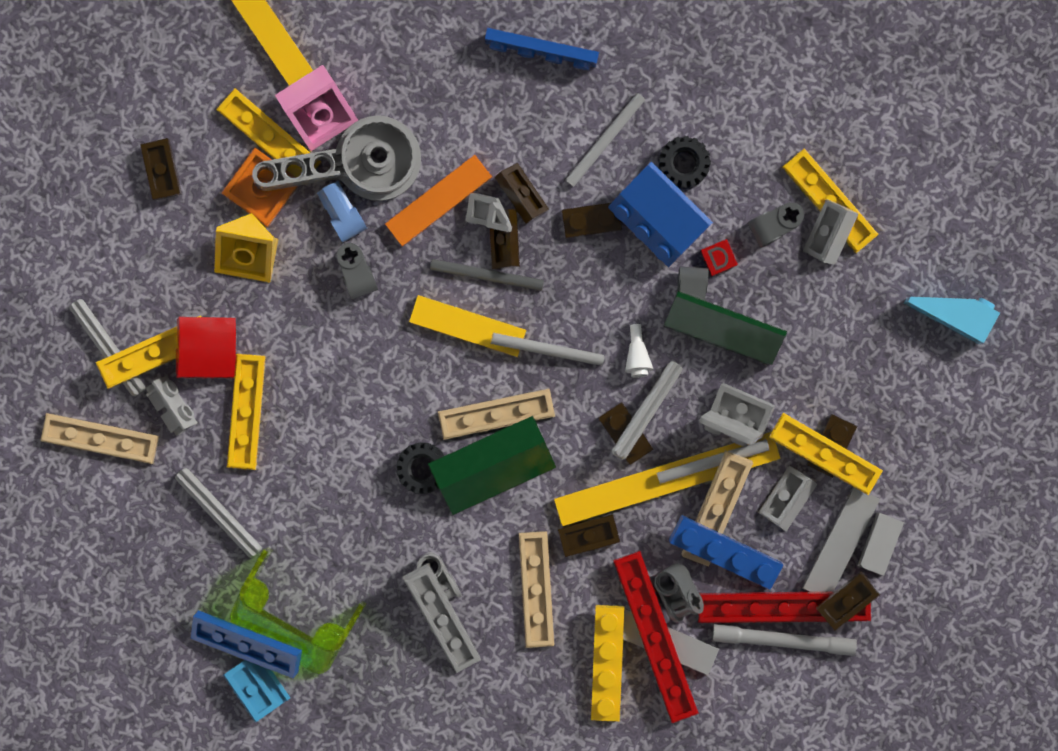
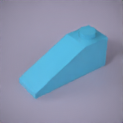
[904,297,1000,344]

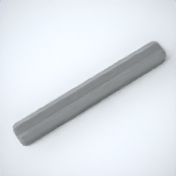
[69,299,145,396]
[612,361,683,460]
[175,468,262,558]

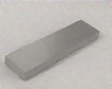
[802,487,880,592]
[403,563,481,673]
[613,604,719,675]

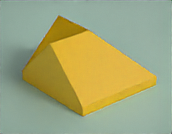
[214,213,278,283]

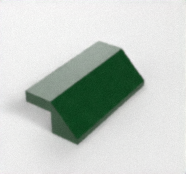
[663,291,787,366]
[428,416,557,515]

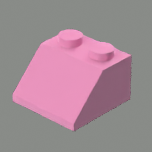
[275,65,358,151]

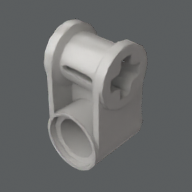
[417,552,462,599]

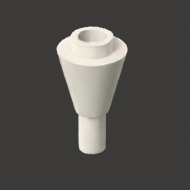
[625,324,653,378]

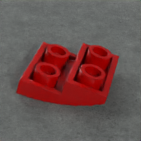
[175,317,236,378]

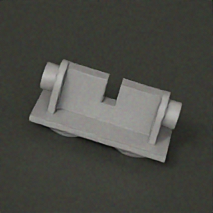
[145,376,197,436]

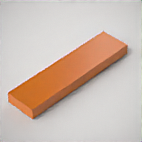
[385,155,492,247]

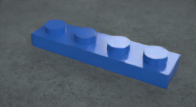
[485,28,599,70]
[669,515,784,590]
[190,610,302,679]

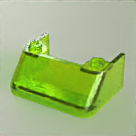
[230,547,367,674]

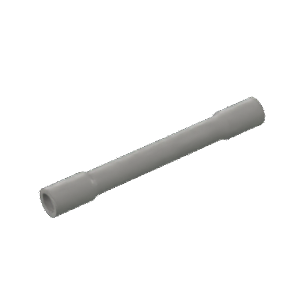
[712,624,857,656]

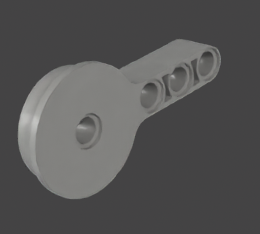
[252,116,421,201]

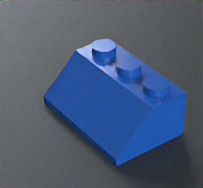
[608,162,713,268]

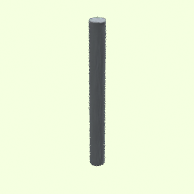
[430,259,544,291]

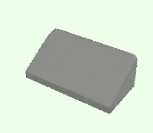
[803,199,858,265]
[758,465,817,531]
[857,512,904,576]

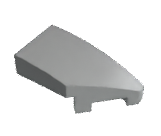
[465,193,512,232]

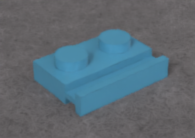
[223,660,290,722]

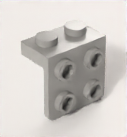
[699,383,776,446]

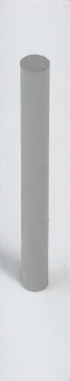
[565,93,645,188]
[491,333,604,366]
[657,440,770,484]

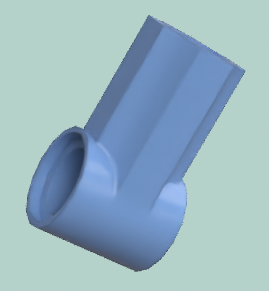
[317,181,367,242]

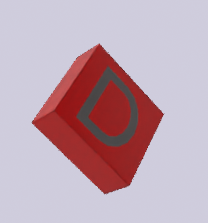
[700,239,738,277]

